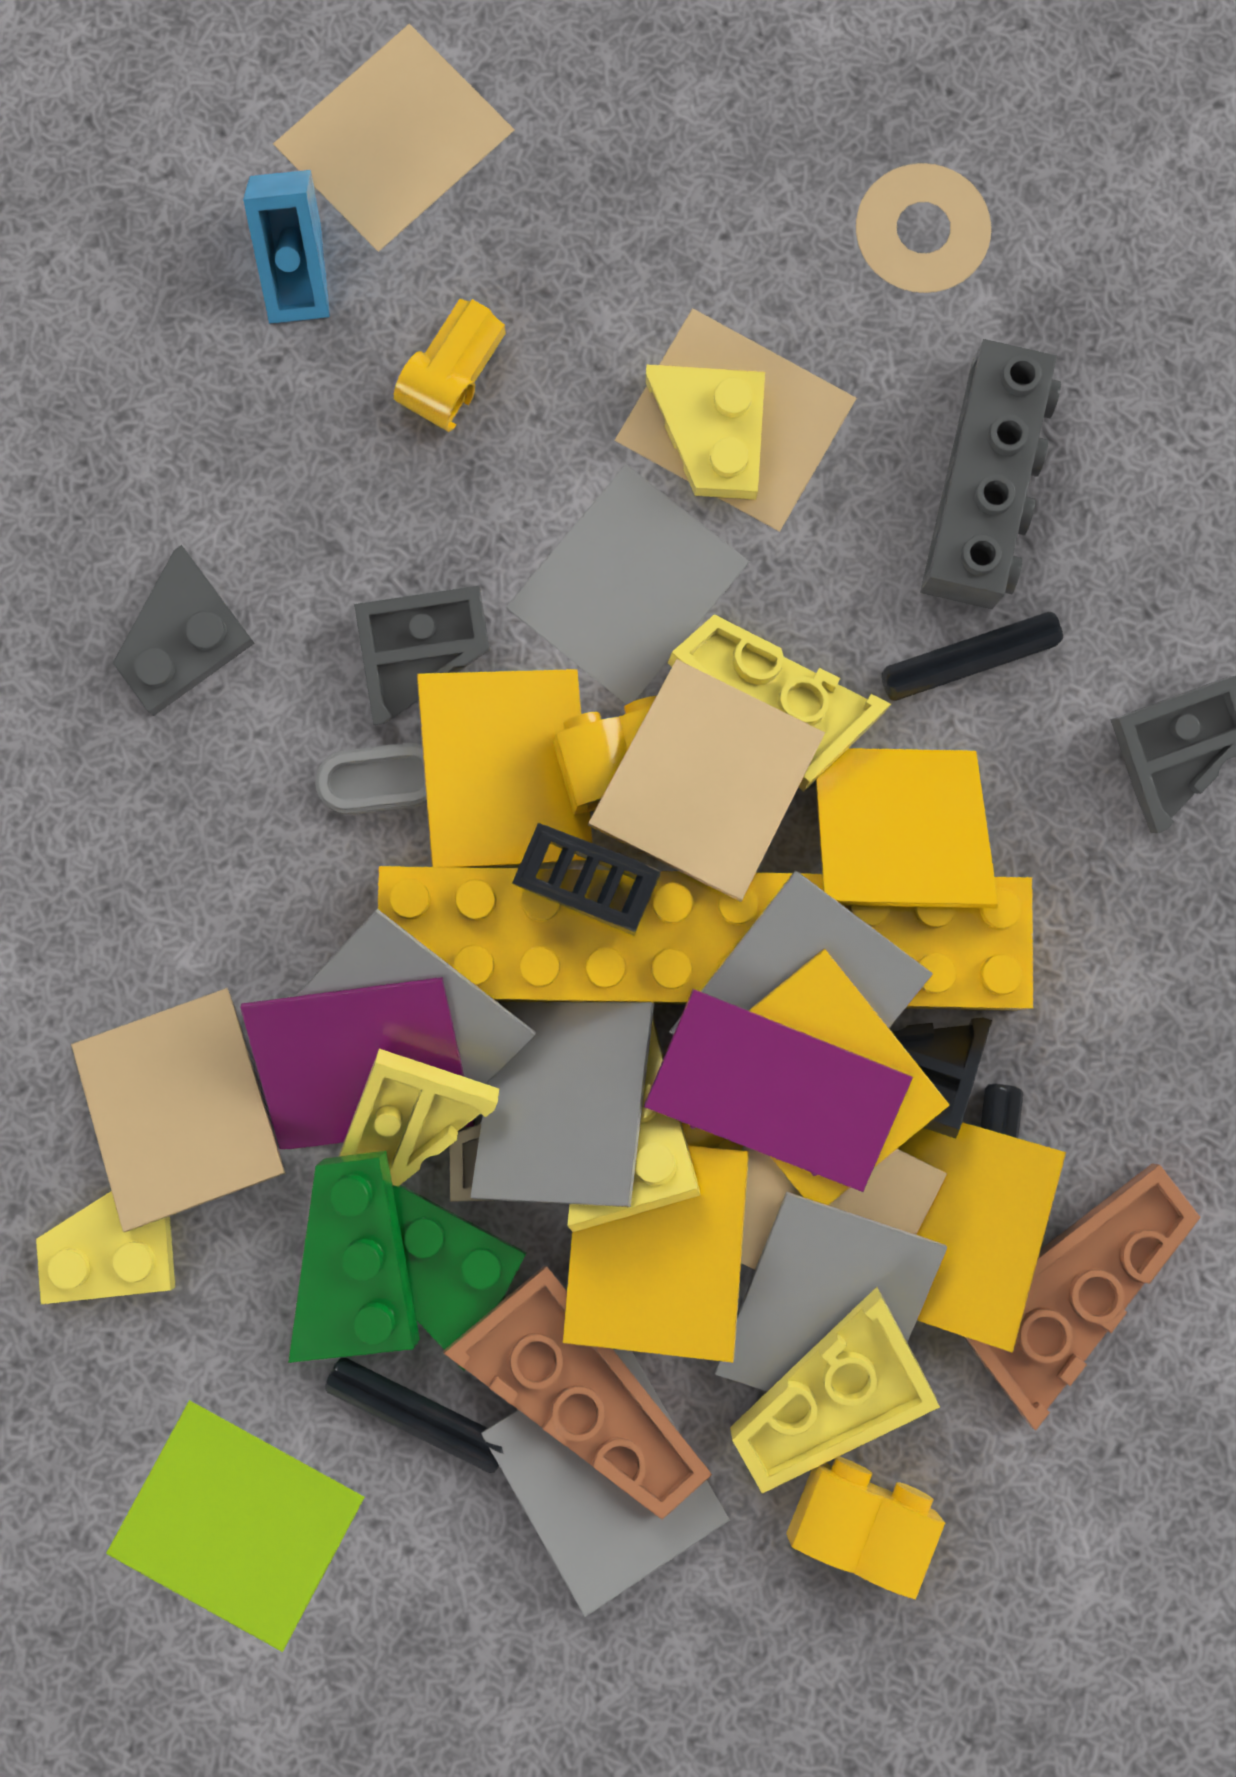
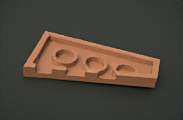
[963,1163,1201,1431]
[443,1266,712,1520]

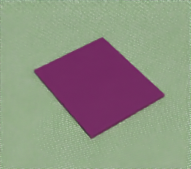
[240,977,475,1149]

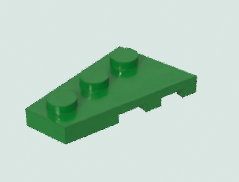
[288,1151,420,1363]
[392,1185,527,1372]

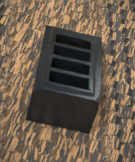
[512,823,661,936]

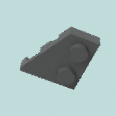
[354,586,490,725]
[1110,676,1236,833]

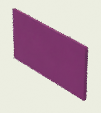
[644,989,913,1192]

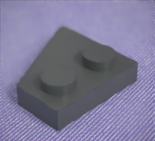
[113,545,255,716]

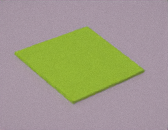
[106,1400,365,1652]

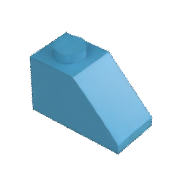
[243,170,330,324]

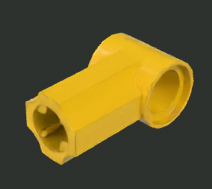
[393,299,506,432]

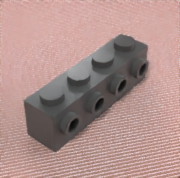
[920,339,1061,609]

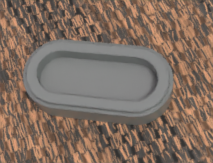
[315,743,427,815]

